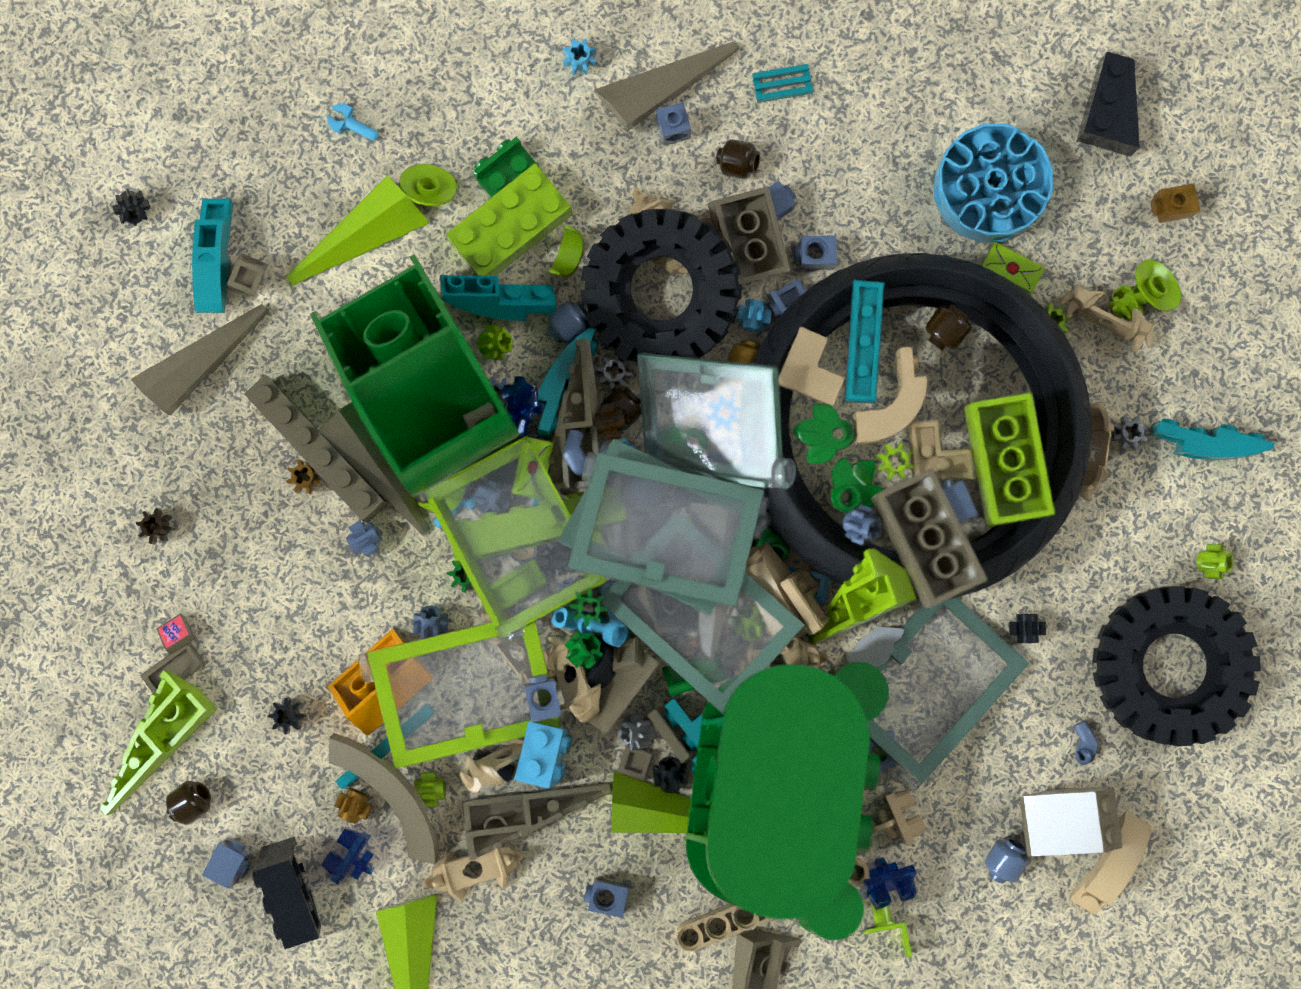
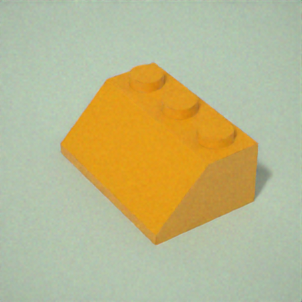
[327,628,434,736]

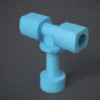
[552,607,628,647]

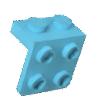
[514,721,573,789]

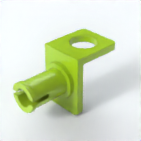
[864,894,912,958]

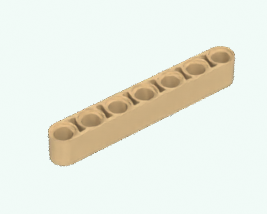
[676,857,869,952]

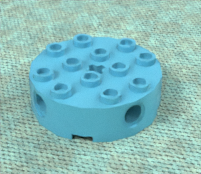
[934,124,1053,243]

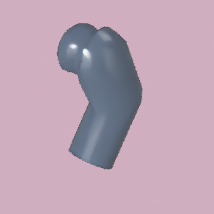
[563,430,588,475]
[1073,720,1099,765]

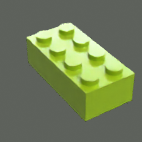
[445,163,573,276]
[964,393,1055,527]

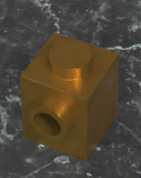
[1151,183,1200,223]

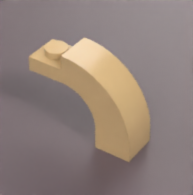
[852,347,927,446]
[1070,810,1152,915]

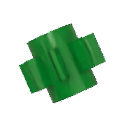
[447,560,480,593]
[569,588,607,627]
[564,630,603,669]

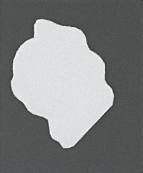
[847,627,905,667]

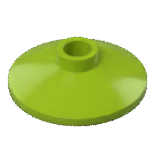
[399,164,457,206]
[1135,259,1181,312]

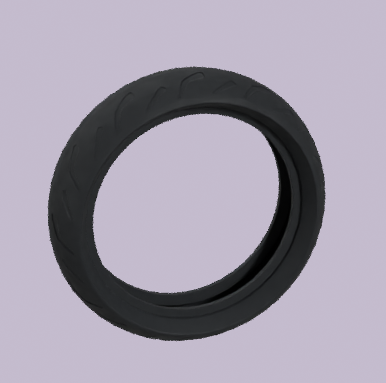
[740,253,1092,602]

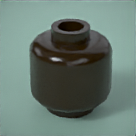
[716,139,760,179]
[925,304,971,351]
[600,387,642,428]
[166,781,211,825]

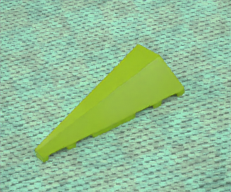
[286,175,429,285]
[807,548,916,644]
[100,670,217,815]
[611,772,691,833]
[376,893,437,989]

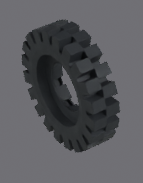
[580,209,742,366]
[1092,586,1261,747]

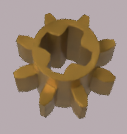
[286,459,322,495]
[334,788,373,824]

